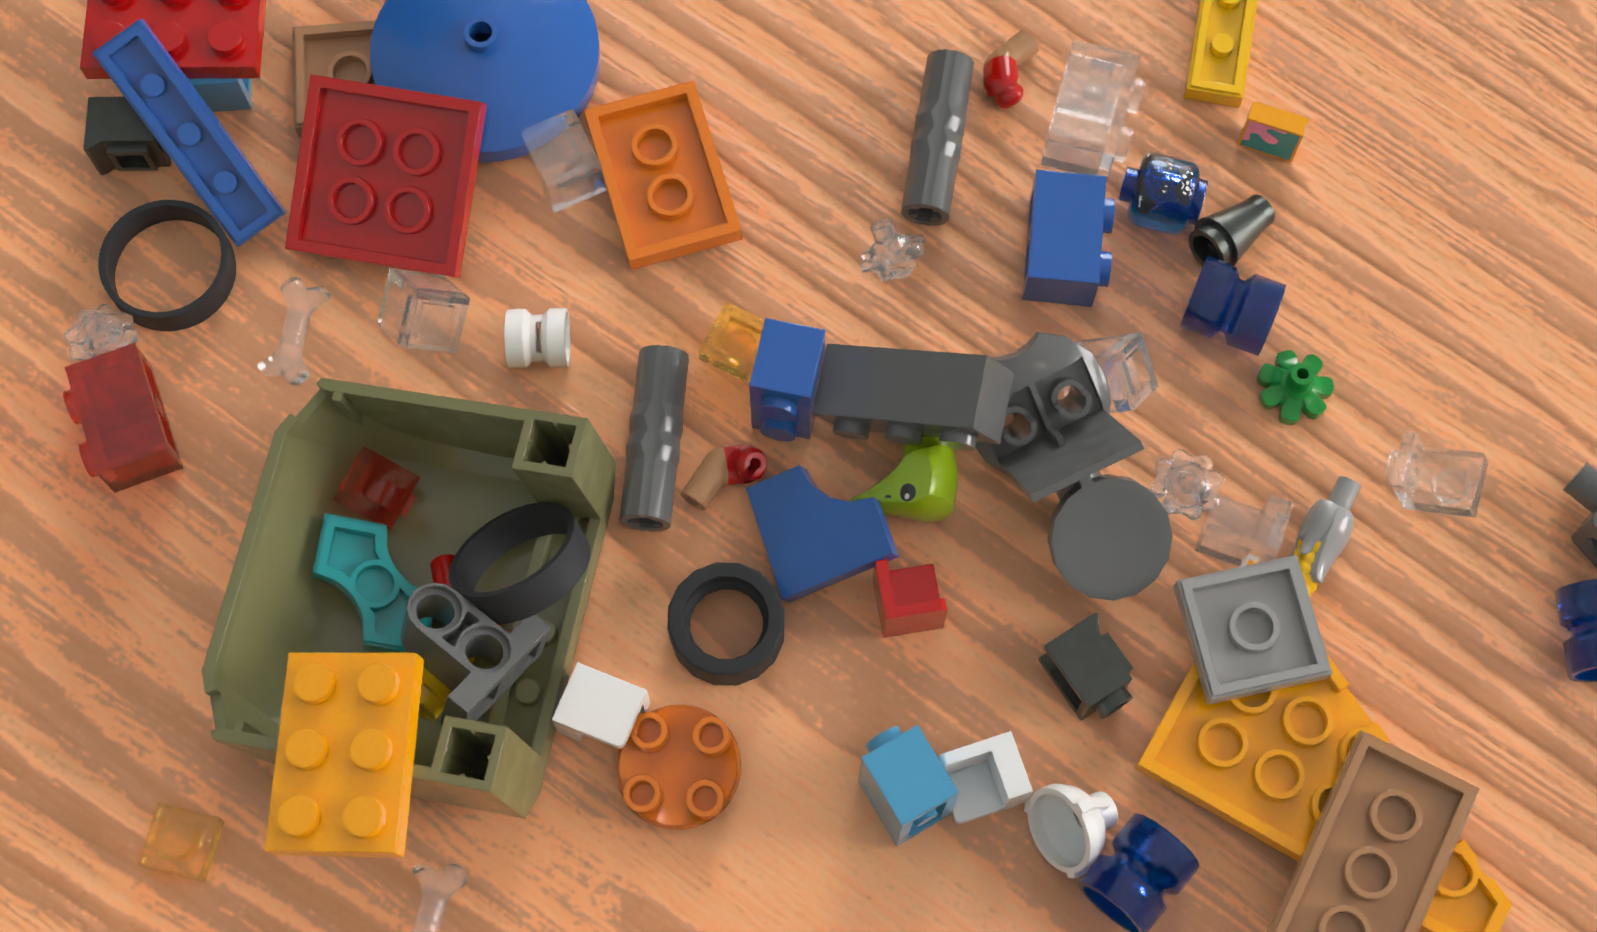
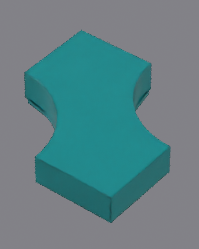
[312,513,432,653]

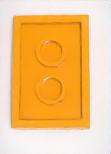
[264,652,424,858]

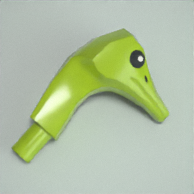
[850,437,958,523]

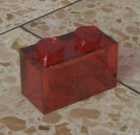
[63,343,184,493]

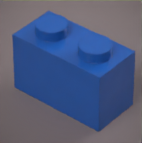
[1022,170,1115,307]
[749,318,826,442]

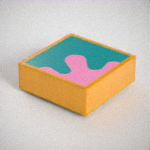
[1237,101,1309,162]

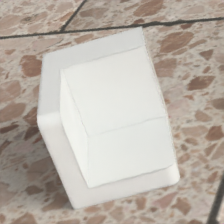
[552,662,651,749]
[938,731,1033,824]

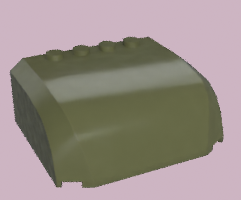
[202,378,616,819]

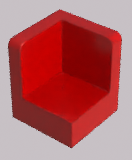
[872,559,947,638]

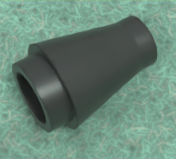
[1188,194,1275,271]

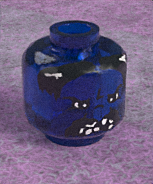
[1118,152,1208,235]

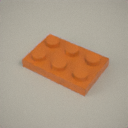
[584,80,742,270]

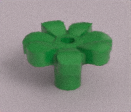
[1257,350,1334,425]

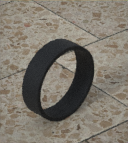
[98,200,236,331]
[449,502,591,625]

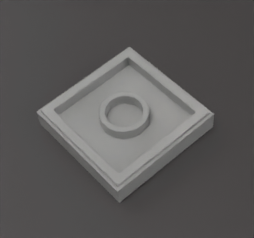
[1173,555,1333,705]

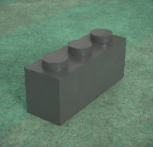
[812,344,1014,451]

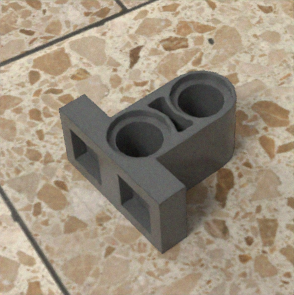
[400,583,551,725]

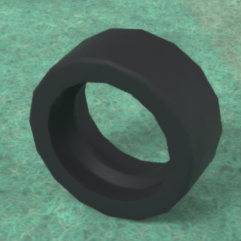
[667,562,784,686]

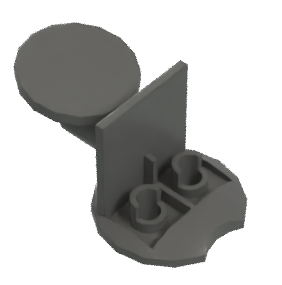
[976,332,1173,601]

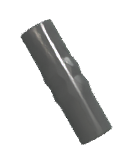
[901,49,974,226]
[619,345,689,531]

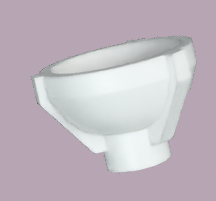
[1024,784,1118,878]

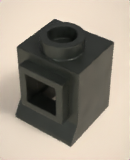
[83,97,171,175]
[1039,612,1133,721]

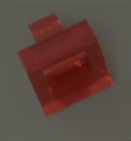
[332,446,420,531]

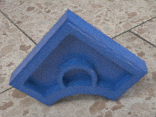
[746,465,899,602]

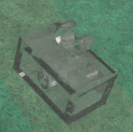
[1041,39,1146,181]

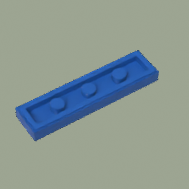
[92,19,287,247]

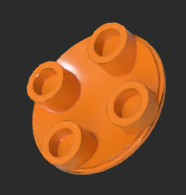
[616,704,741,830]

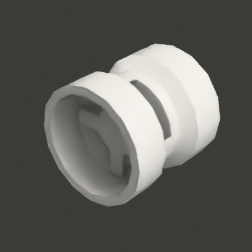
[504,308,571,368]

